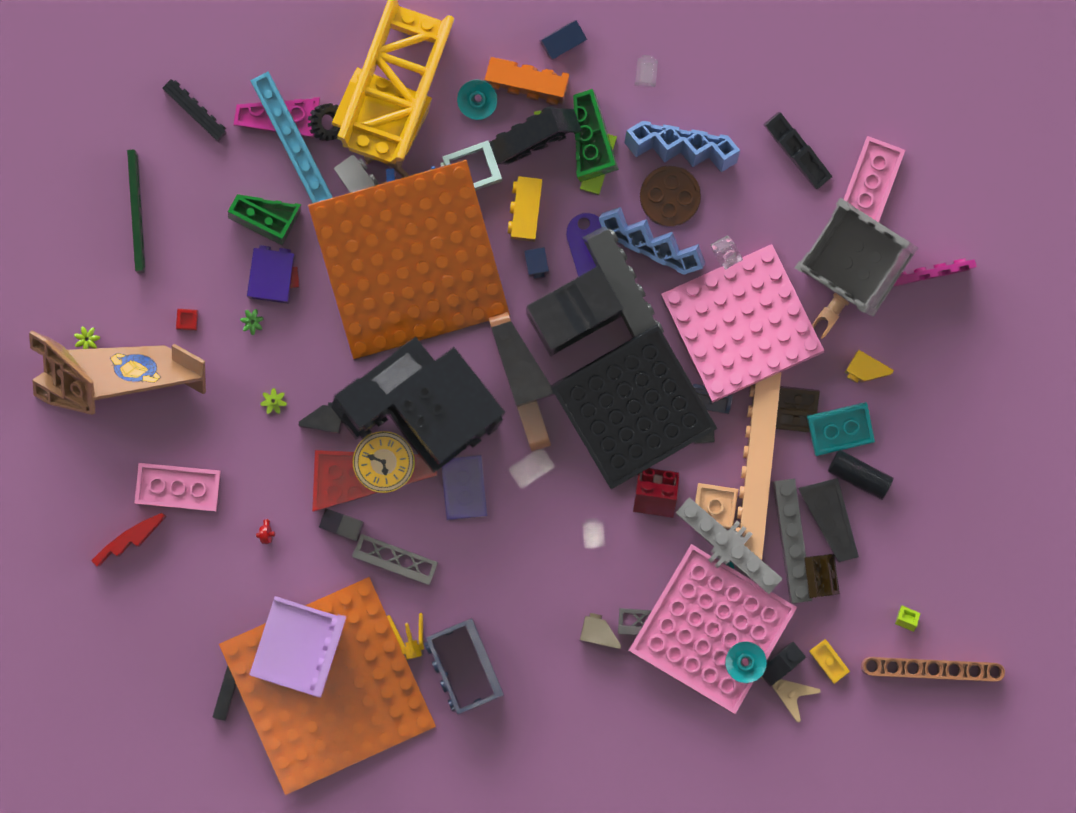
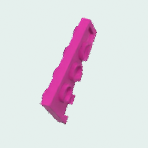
[233,97,320,138]
[893,258,977,287]

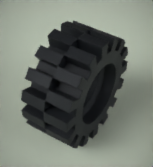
[308,103,340,141]

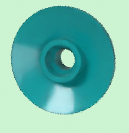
[457,79,498,120]
[725,642,767,683]

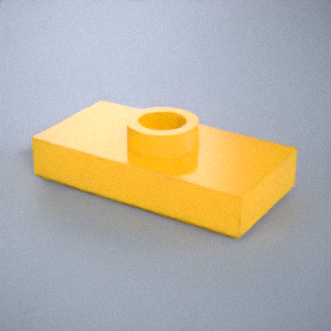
[809,639,850,684]

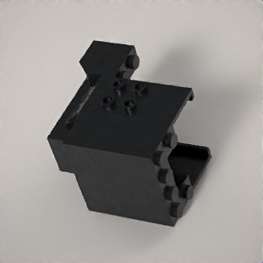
[331,337,505,473]

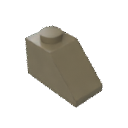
[580,613,621,649]

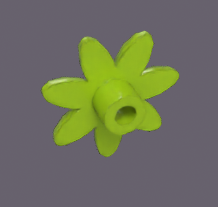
[74,326,100,349]
[260,388,287,414]

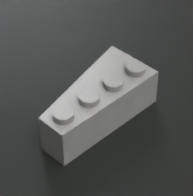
[334,154,379,193]

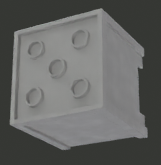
[795,198,918,317]

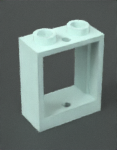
[440,141,502,191]

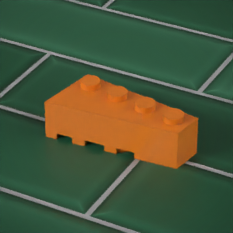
[484,57,569,106]

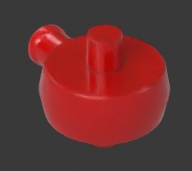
[256,519,275,544]

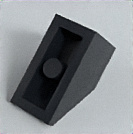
[298,402,342,434]
[319,508,364,541]
[762,642,806,686]

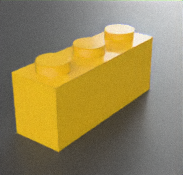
[507,176,542,242]

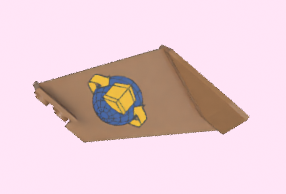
[29,331,206,415]

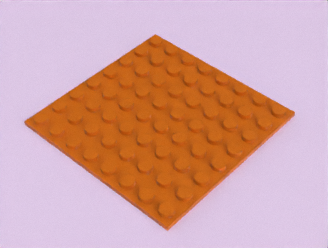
[308,160,510,360]
[219,577,436,795]

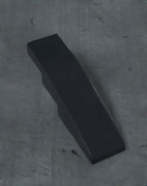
[763,112,833,189]

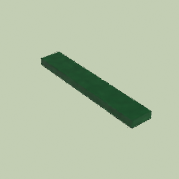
[127,149,146,273]

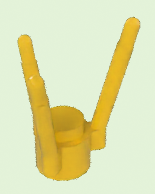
[387,613,424,659]

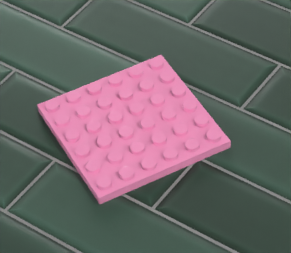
[661,244,824,403]
[628,544,797,714]

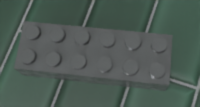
[582,226,664,338]

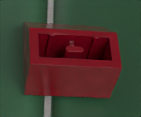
[633,468,679,518]

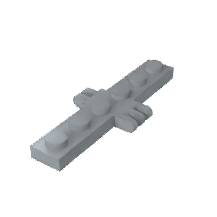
[676,497,783,595]

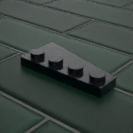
[798,478,859,562]

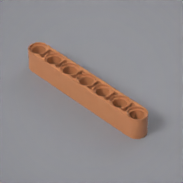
[488,312,551,452]
[861,657,1005,682]

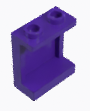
[247,245,295,304]

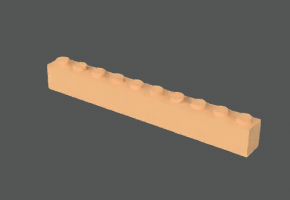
[735,372,781,560]

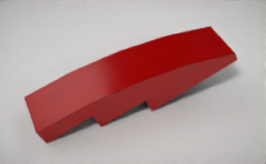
[91,513,167,566]

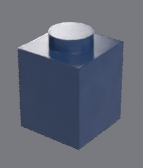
[524,247,549,279]

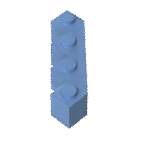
[624,121,740,172]
[599,207,705,275]

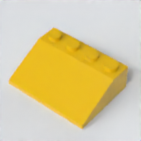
[331,67,432,155]

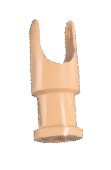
[812,293,849,339]

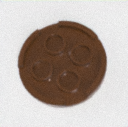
[640,166,701,227]

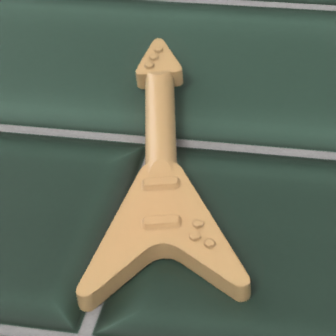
[761,676,820,722]

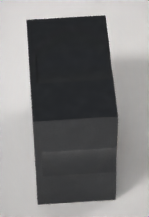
[526,266,624,357]

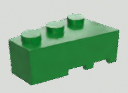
[228,194,301,245]

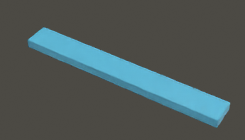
[250,71,333,203]

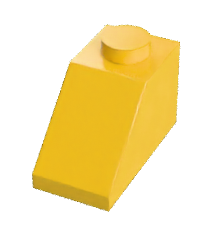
[845,350,894,383]

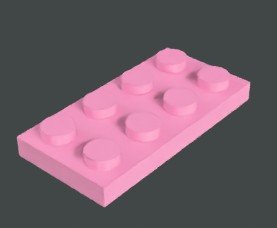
[843,136,905,222]
[134,463,221,512]

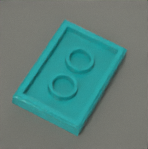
[807,402,875,456]

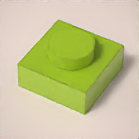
[895,605,920,632]

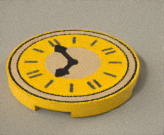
[353,431,415,493]

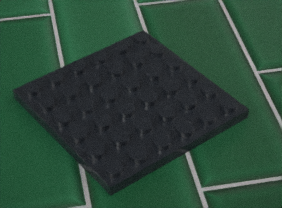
[550,324,717,489]

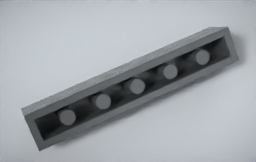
[773,479,812,604]

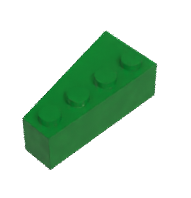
[573,89,619,182]

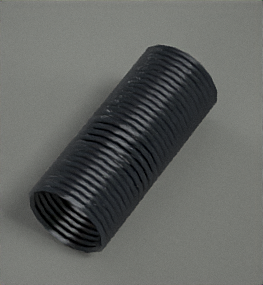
[828,449,894,500]

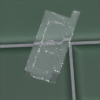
[508,448,555,489]

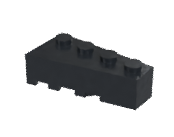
[489,106,582,165]
[491,321,555,407]

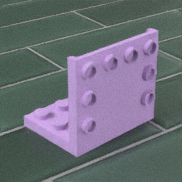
[249,596,346,697]

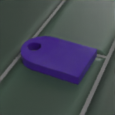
[566,213,602,277]

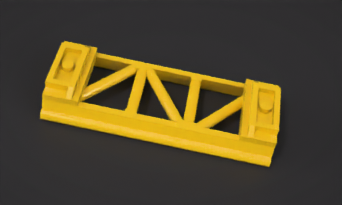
[337,0,455,164]

